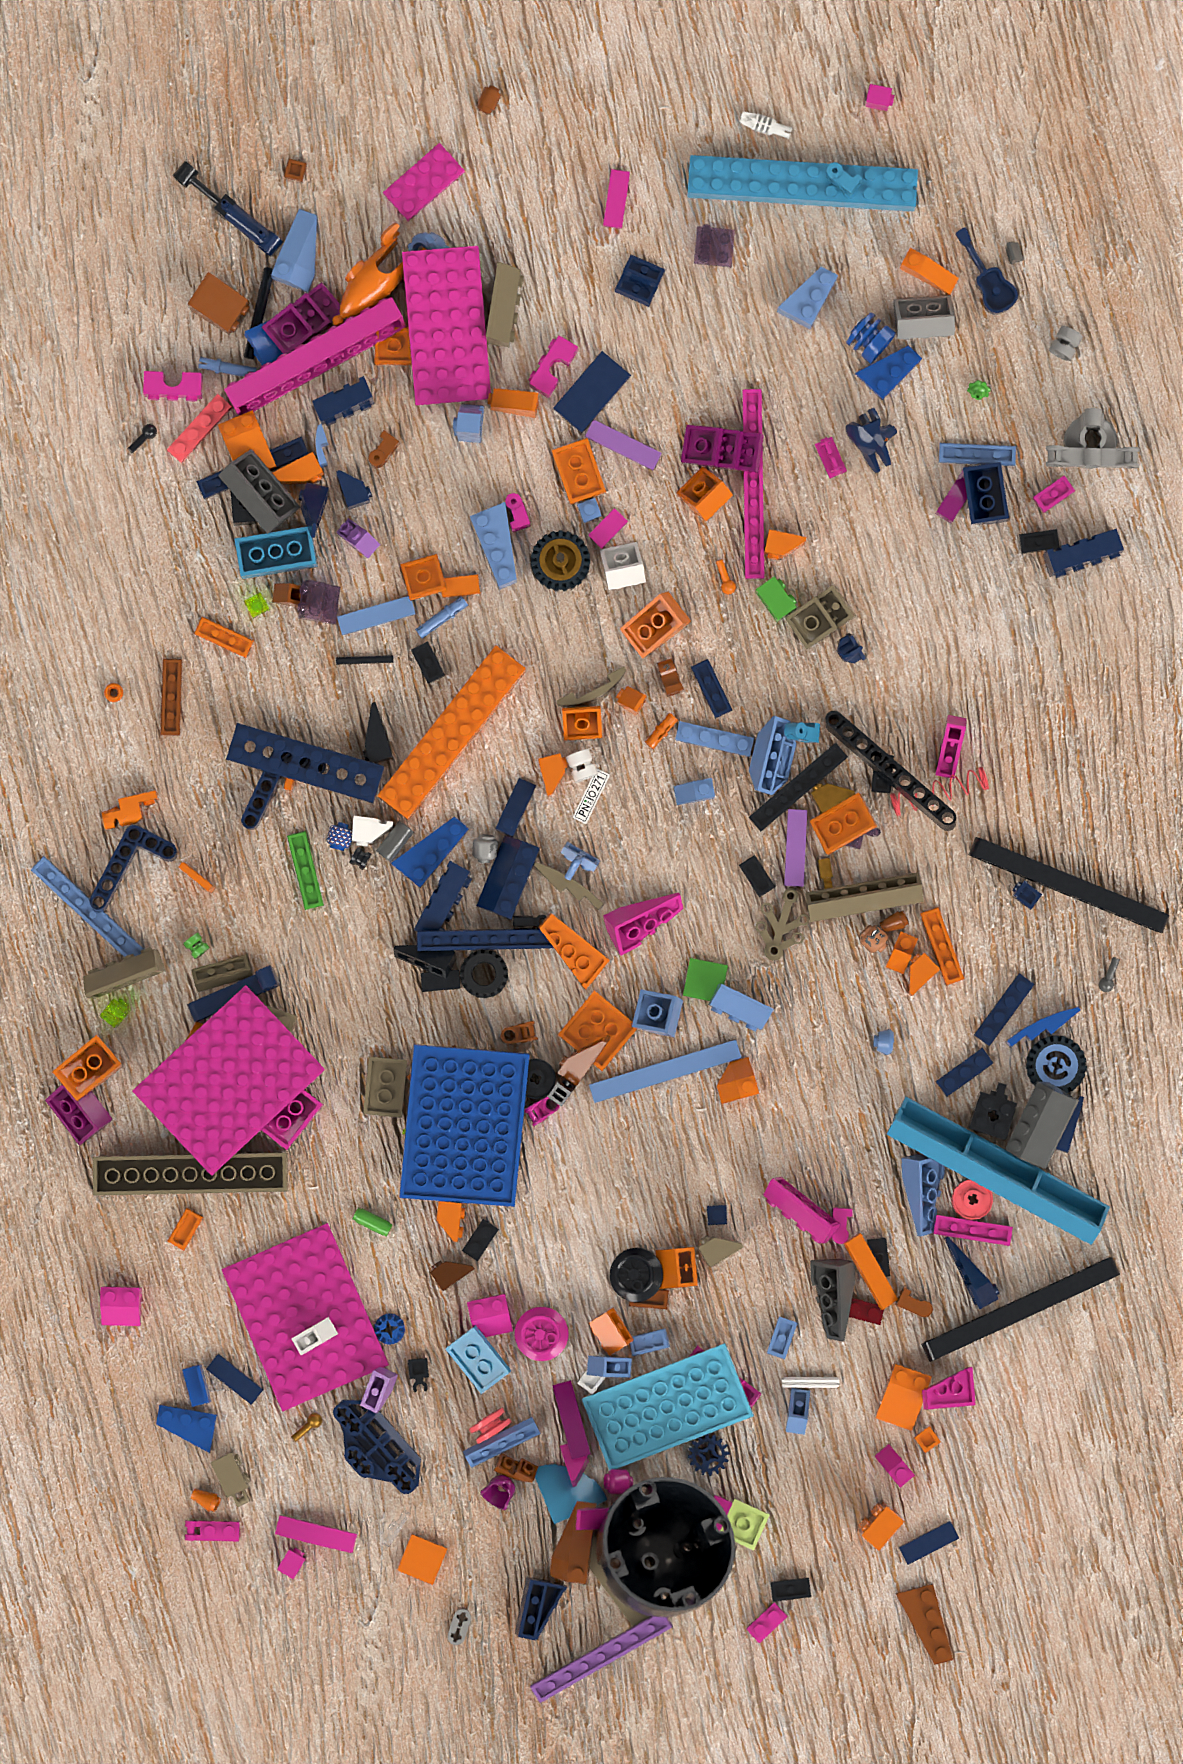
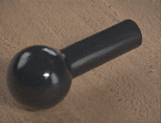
[127,424,157,454]

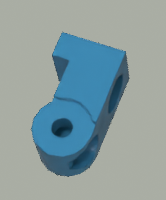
[826,162,863,197]
[784,722,820,743]

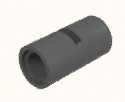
[376,821,414,862]

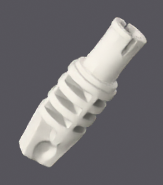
[739,112,792,139]

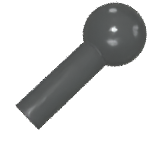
[1098,957,1120,992]

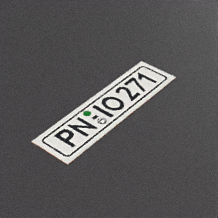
[572,768,610,824]

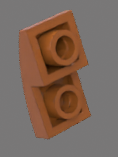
[493,1453,538,1483]

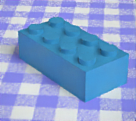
[235,527,318,579]

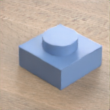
[577,498,602,523]

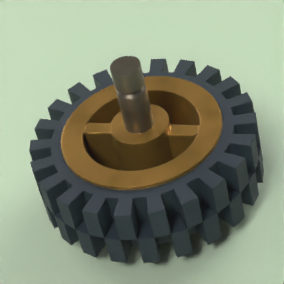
[531,530,590,591]

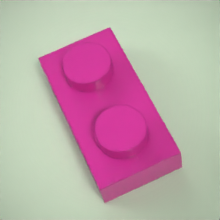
[1033,475,1075,514]
[746,1602,788,1643]

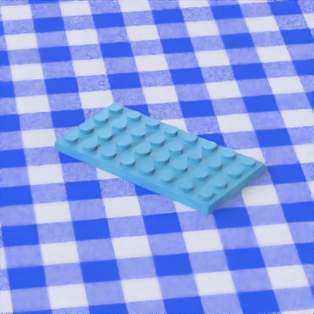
[582,1343,754,1470]

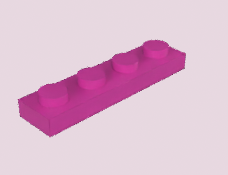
[933,1215,1013,1246]

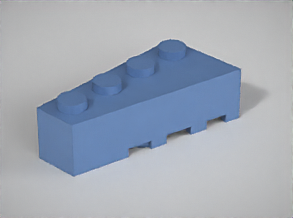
[470,502,517,590]

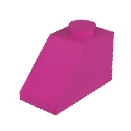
[560,1443,589,1487]
[874,1444,915,1488]

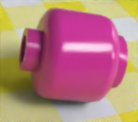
[603,1469,633,1495]

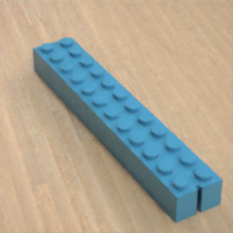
[687,155,918,212]
[886,1097,1110,1245]

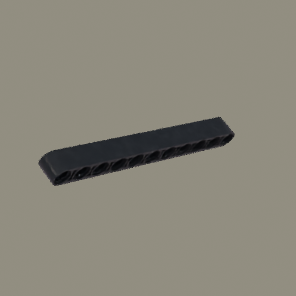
[968,837,1170,934]
[921,1257,1120,1362]

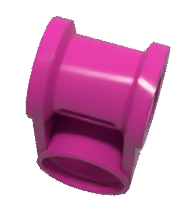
[524,1096,560,1127]

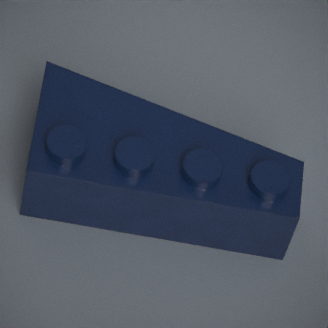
[1043,528,1124,579]

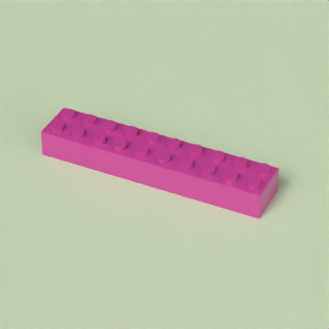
[224,297,406,416]

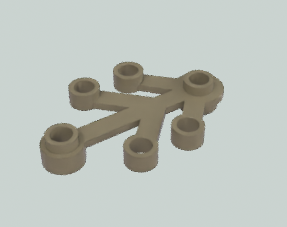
[755,888,809,961]

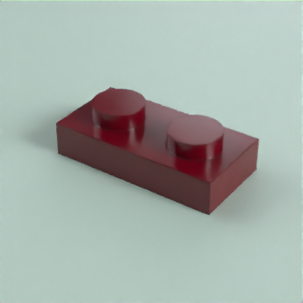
[849,1298,884,1325]

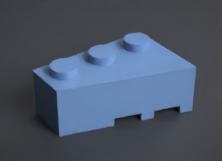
[777,267,838,329]
[453,404,484,443]

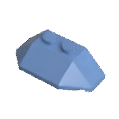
[749,716,796,795]

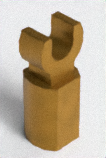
[818,858,833,889]

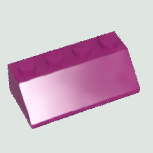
[763,1176,841,1244]

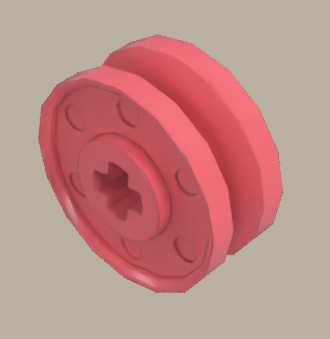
[951,1180,993,1220]
[469,1407,512,1444]

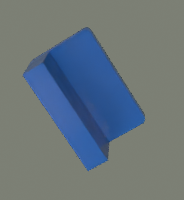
[182,1364,211,1407]

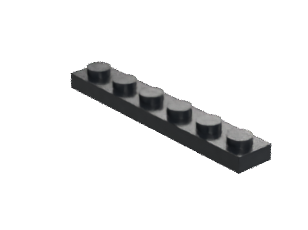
[748,743,848,832]

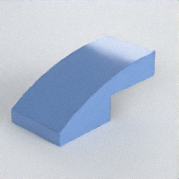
[316,424,329,468]

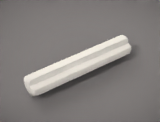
[782,1377,839,1388]

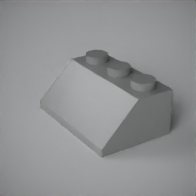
[894,295,955,340]

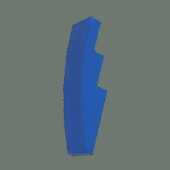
[1005,1007,1081,1047]

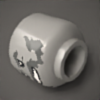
[472,834,498,863]

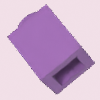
[336,518,380,558]

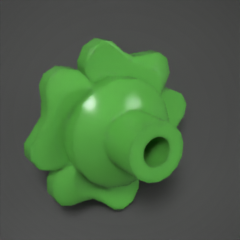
[967,380,991,400]

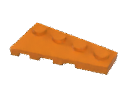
[539,912,610,990]

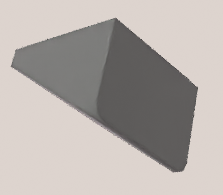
[1005,242,1024,265]

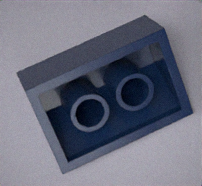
[963,462,1009,525]

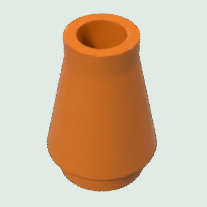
[191,1488,221,1512]

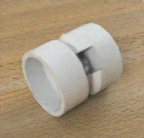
[566,749,598,783]

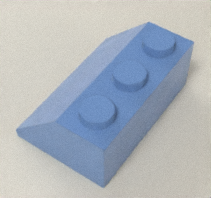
[708,984,774,1032]

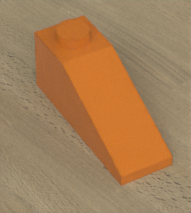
[900,248,959,295]
[272,452,324,484]

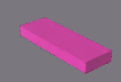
[603,169,630,229]

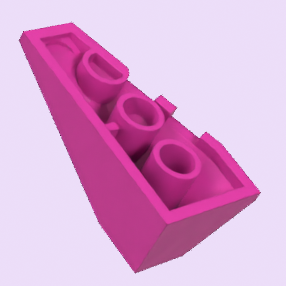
[603,892,683,956]

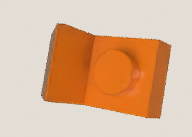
[886,931,918,974]

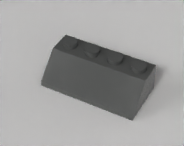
[218,449,301,534]
[1005,1081,1079,1169]

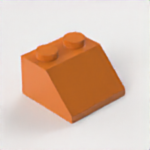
[676,467,733,521]

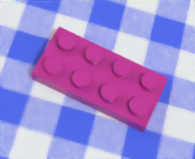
[383,143,465,222]

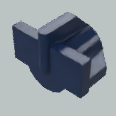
[837,633,866,663]

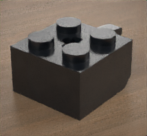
[967,1082,1017,1140]

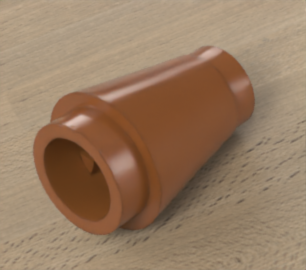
[879,910,909,932]

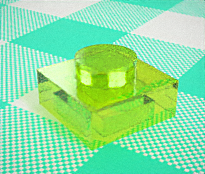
[244,592,270,618]

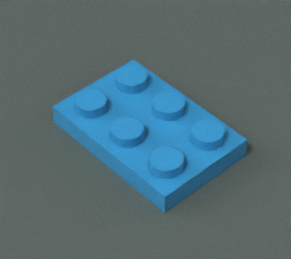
[445,1325,512,1394]

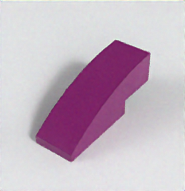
[935,470,967,524]

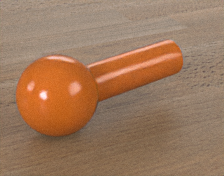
[715,559,736,595]

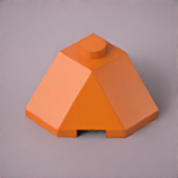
[717,1057,760,1104]

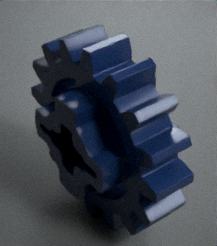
[687,1434,730,1476]

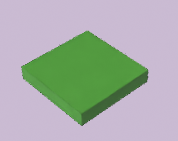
[683,958,728,1001]

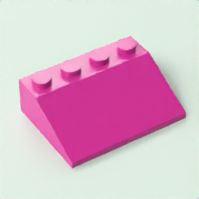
[261,1089,324,1150]

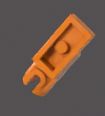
[102,790,159,830]

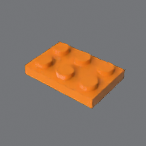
[551,438,606,505]
[810,792,877,855]

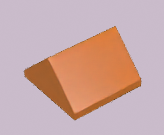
[562,706,602,741]

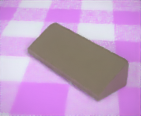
[191,954,253,992]

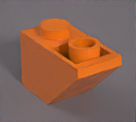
[437,1201,465,1242]

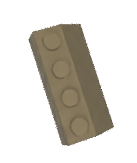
[486,262,524,347]
[83,947,166,999]
[696,1235,743,1268]

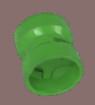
[183,933,210,959]

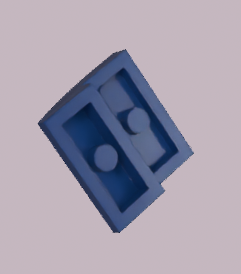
[244,321,283,365]

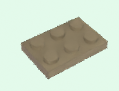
[363,1057,407,1118]

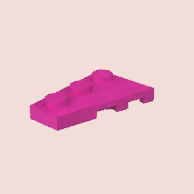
[922,1367,976,1410]

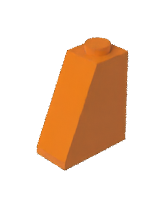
[488,388,539,418]

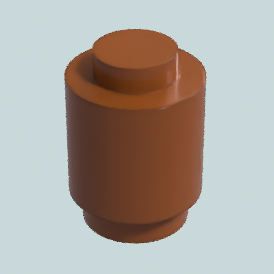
[477,85,502,115]

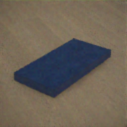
[553,351,631,433]

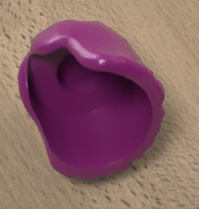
[480,1475,516,1510]

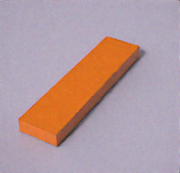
[920,907,964,986]
[843,1233,898,1310]

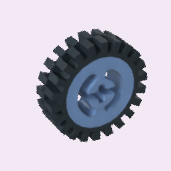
[1026,1035,1087,1093]

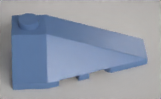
[271,209,317,293]
[901,1154,945,1237]

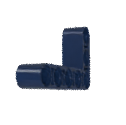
[241,750,327,830]
[89,825,178,912]
[187,965,281,1022]

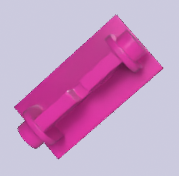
[814,437,847,479]

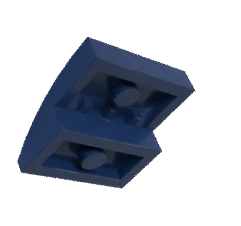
[614,255,666,307]

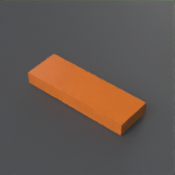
[194,617,254,658]

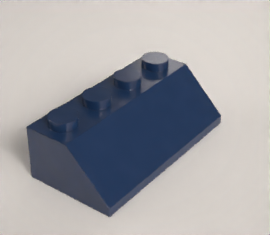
[476,835,540,920]

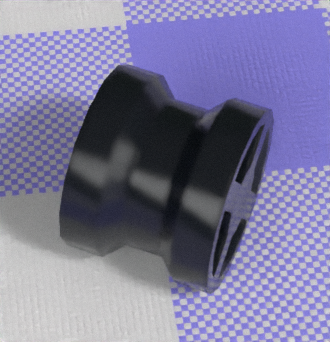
[350,847,372,870]

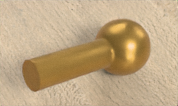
[291,1413,323,1442]

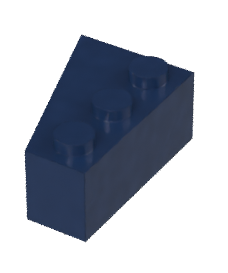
[312,376,374,426]
[514,1576,567,1641]

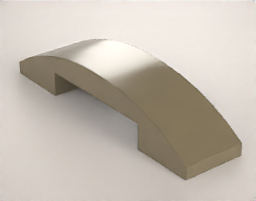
[556,667,626,707]

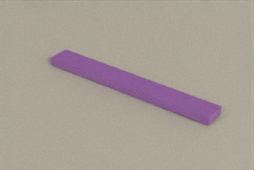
[530,1616,673,1703]

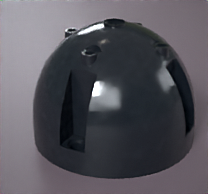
[596,1477,735,1617]

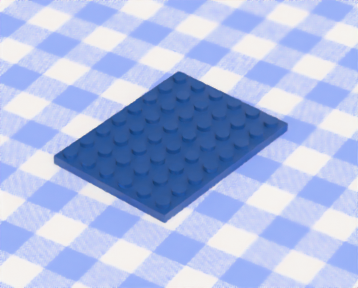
[399,1044,530,1207]

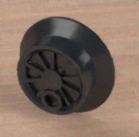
[610,1248,663,1302]

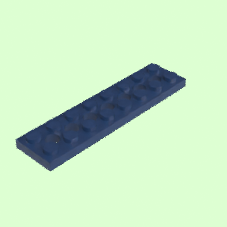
[226,723,384,804]

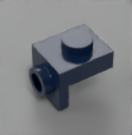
[1012,880,1042,910]

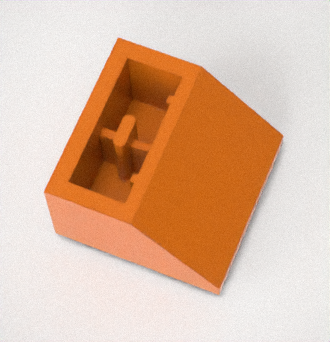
[655,1247,698,1289]

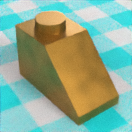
[810,783,855,814]

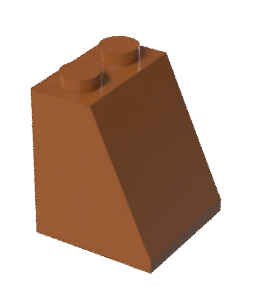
[188,272,250,335]

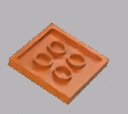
[558,990,637,1071]

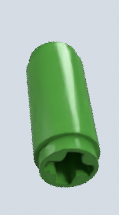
[352,1207,393,1237]

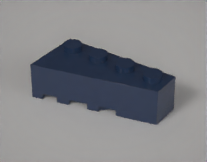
[414,861,472,932]

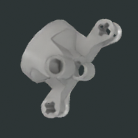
[1046,408,1140,469]

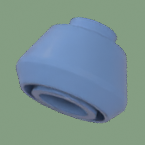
[873,1029,894,1055]

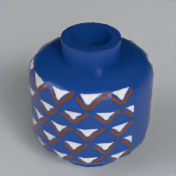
[326,822,353,851]

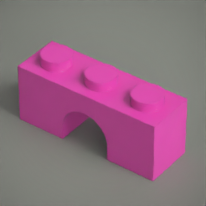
[528,336,578,398]
[143,371,203,402]

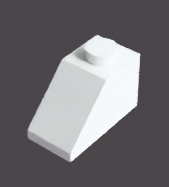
[292,1317,338,1355]

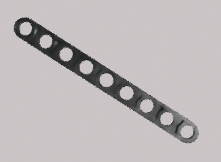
[825,710,957,831]

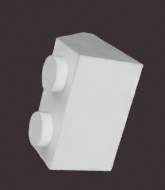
[600,542,646,590]

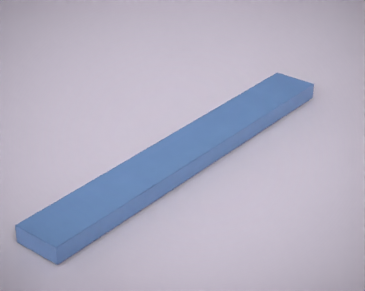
[31,856,144,957]
[589,1040,742,1103]

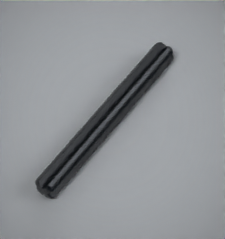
[244,267,273,360]

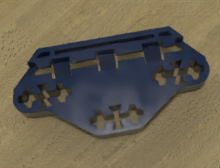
[333,1400,421,1494]

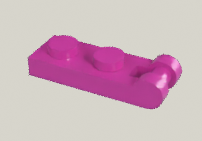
[185,1520,240,1542]

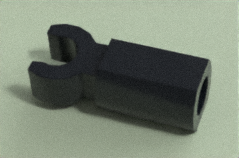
[513,915,546,929]

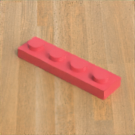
[167,394,232,463]

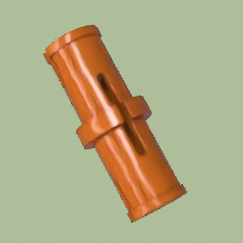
[645,713,678,750]

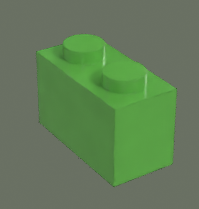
[755,576,797,623]

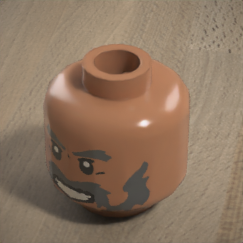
[860,925,888,953]

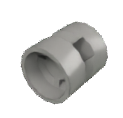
[1049,326,1083,361]

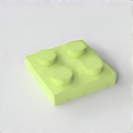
[720,1498,770,1550]

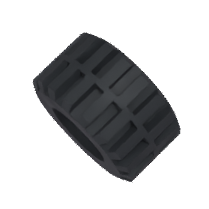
[460,950,508,999]

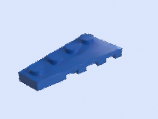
[391,817,469,888]

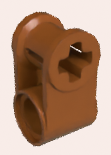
[500,1021,538,1045]

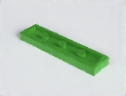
[287,831,324,910]

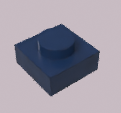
[707,1205,727,1225]

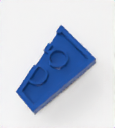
[855,345,922,400]
[156,1405,217,1453]

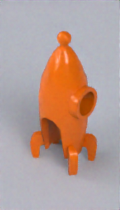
[332,223,427,326]

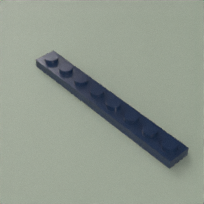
[417,928,554,951]

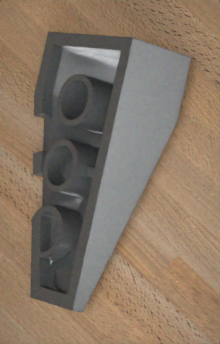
[810,1259,855,1342]

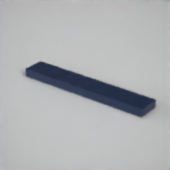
[196,437,309,500]

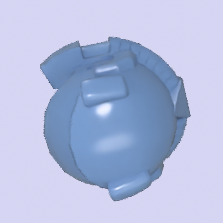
[408,232,449,251]

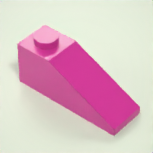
[935,715,967,779]

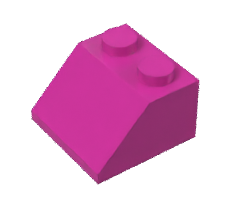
[100,1286,142,1326]
[467,1294,513,1337]

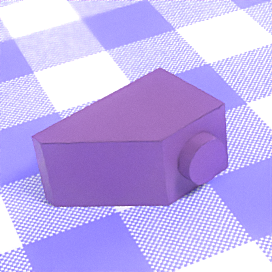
[360,1367,398,1413]

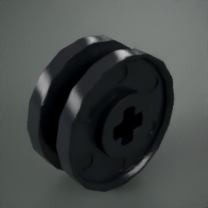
[526,1058,556,1099]

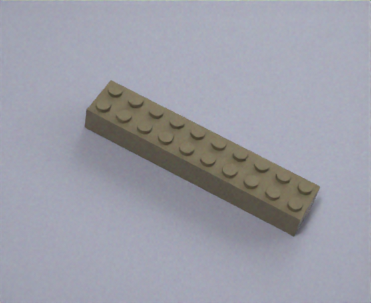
[93,1153,288,1196]

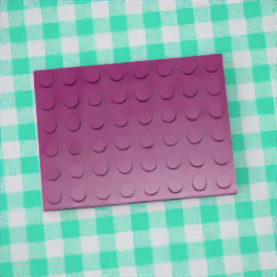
[132,985,325,1176]
[221,1223,389,1412]

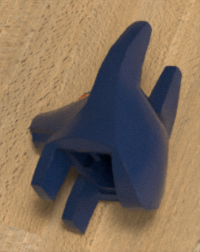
[845,408,897,473]

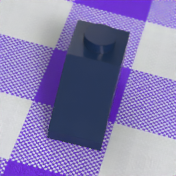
[336,470,372,510]

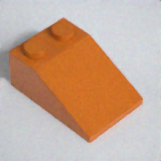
[218,410,276,470]
[620,591,691,659]
[52,1035,122,1101]
[875,1363,932,1431]

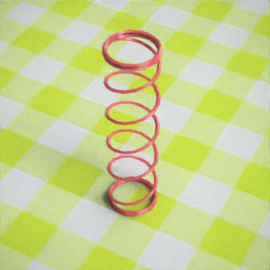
[890,767,989,816]

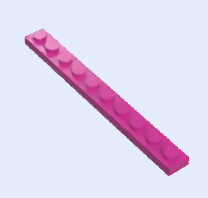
[742,389,764,579]

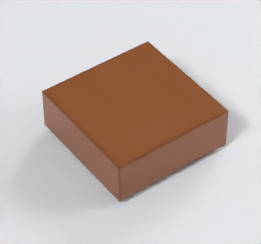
[284,159,307,183]

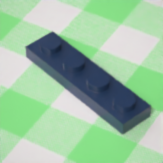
[974,973,1035,1046]

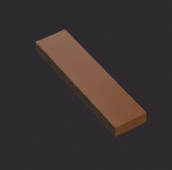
[160,659,183,736]

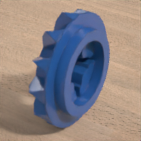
[374,1314,405,1345]

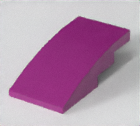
[262,282,340,354]
[681,425,764,472]

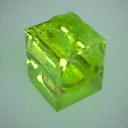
[100,998,131,1028]

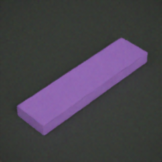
[585,419,662,471]
[784,809,807,887]

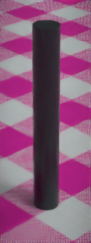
[336,655,394,665]

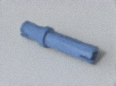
[198,357,257,377]
[415,596,469,639]

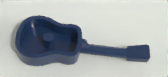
[955,227,1018,315]

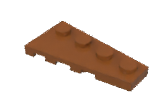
[895,1583,953,1665]

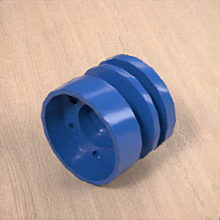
[846,312,896,364]

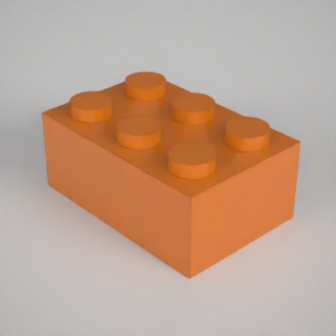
[858,1502,905,1551]

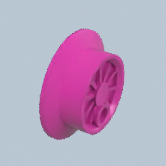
[515,1307,569,1361]

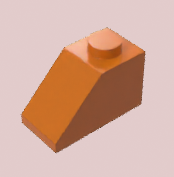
[764,529,807,560]
[616,686,647,716]
[538,753,568,797]
[908,953,940,996]

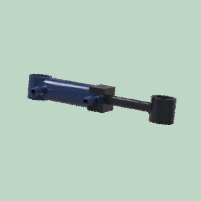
[172,161,283,257]

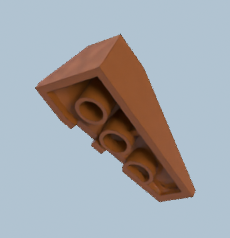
[550,1501,597,1584]

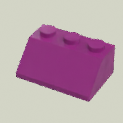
[45,1085,113,1146]

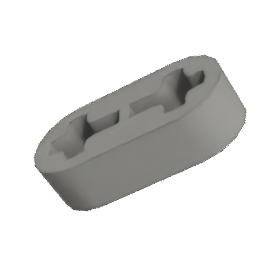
[448,1608,471,1645]

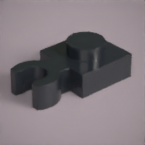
[408,1358,429,1392]

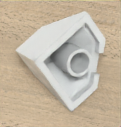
[352,816,394,847]

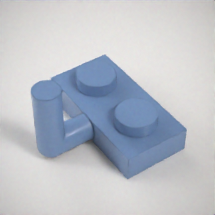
[561,842,600,880]

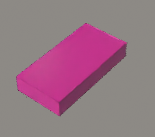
[588,508,628,549]

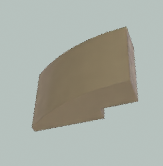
[785,585,856,650]

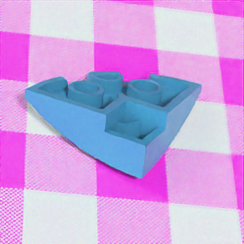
[535,1464,608,1524]

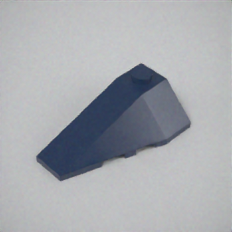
[944,1236,1000,1310]

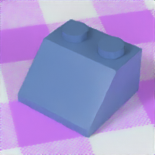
[632,989,683,1037]

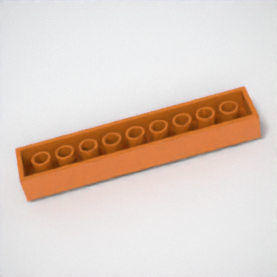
[377,645,526,821]

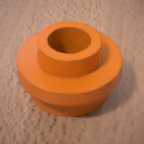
[104,683,124,702]

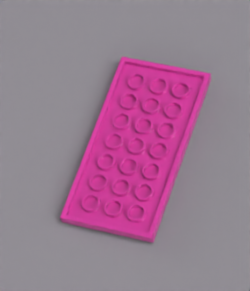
[402,246,491,405]

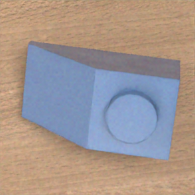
[674,778,715,805]
[587,1356,632,1378]
[786,1388,810,1435]

